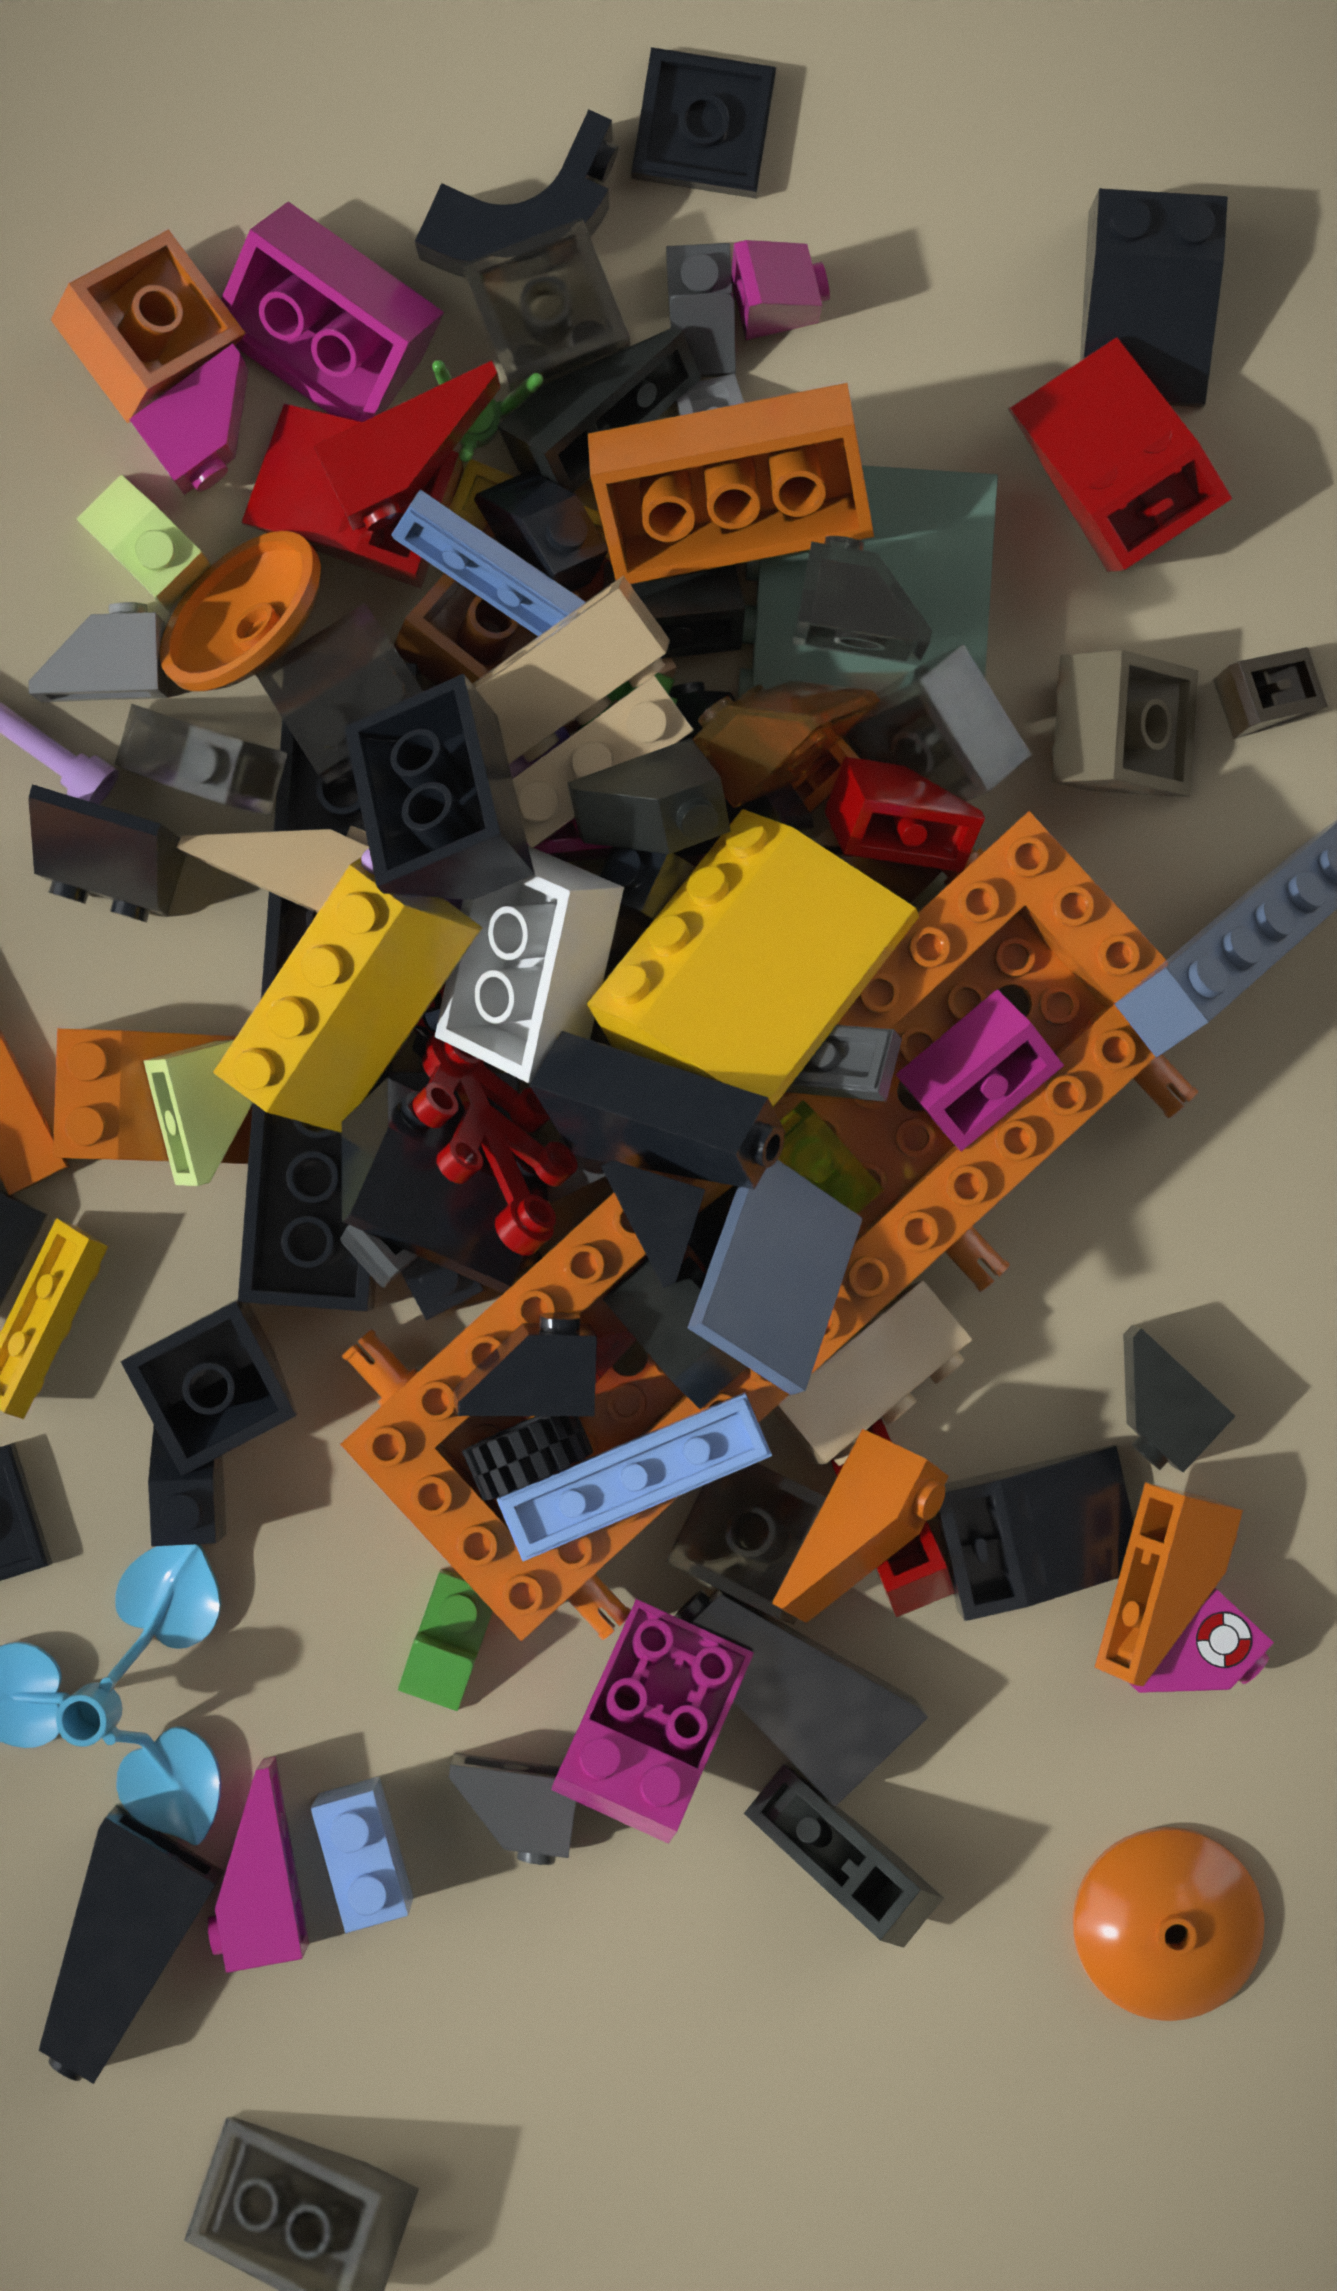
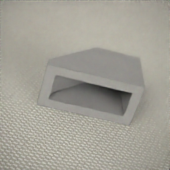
[29,602,168,702]

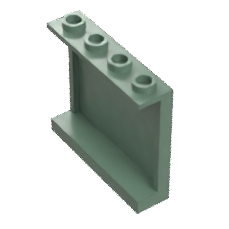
[738,465,998,739]

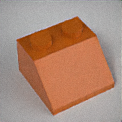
[51,229,246,423]

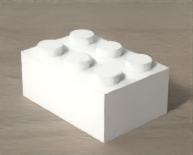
[435,846,624,1083]

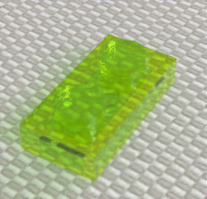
[778,1100,884,1214]

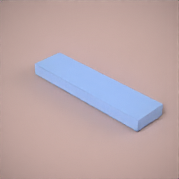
[496,1392,772,1561]

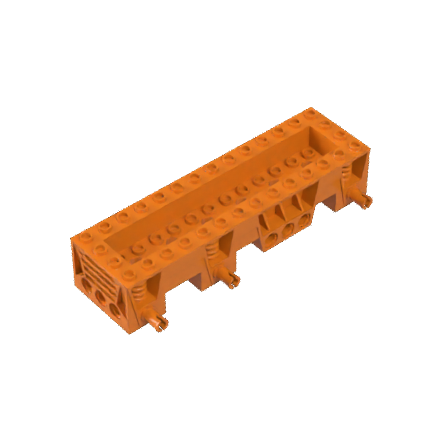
[340,811,1199,1641]

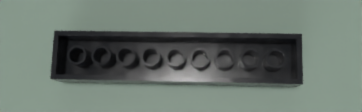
[238,654,422,1312]

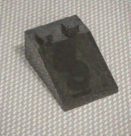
[184,2117,419,2291]

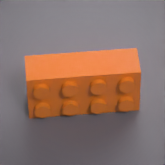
[588,383,874,584]

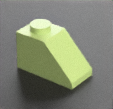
[77,475,212,611]
[143,1040,253,1186]

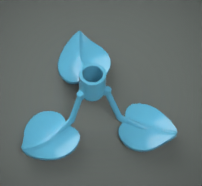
[0,1544,222,1846]

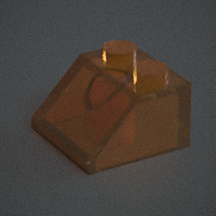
[692,680,880,808]

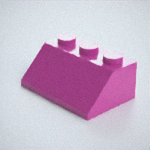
[221,201,445,422]

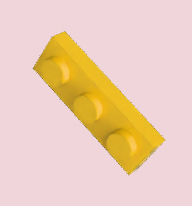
[0,1218,109,1419]

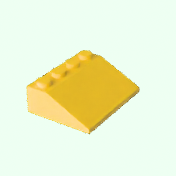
[587,809,920,1107]

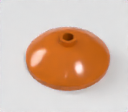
[160,531,321,691]
[1073,1827,1264,2021]

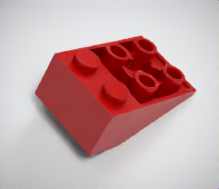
[1008,337,1233,572]
[241,403,464,589]

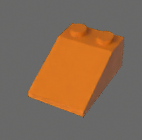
[53,1028,253,1164]

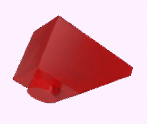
[824,757,985,872]

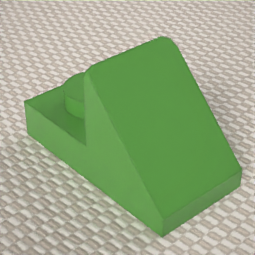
[398,1569,493,1711]

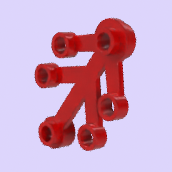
[412,1033,578,1256]

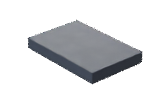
[688,1160,863,1395]

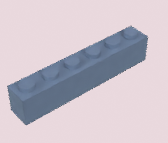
[1115,820,1337,1058]

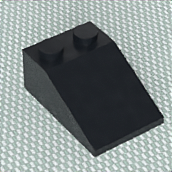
[1080,188,1228,407]
[28,784,186,923]

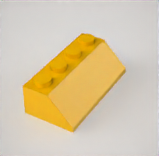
[213,857,483,1133]

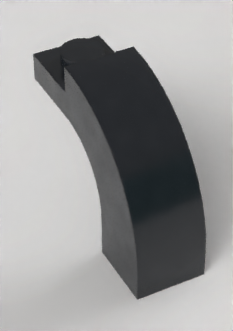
[415,109,619,281]

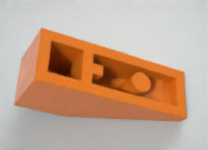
[772,1428,949,1623]
[1094,1482,1243,1687]

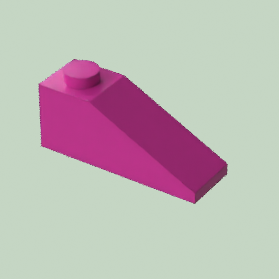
[208,1756,309,1973]

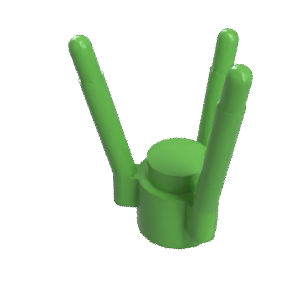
[432,360,543,462]

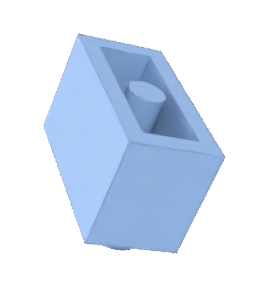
[311,1776,414,1933]

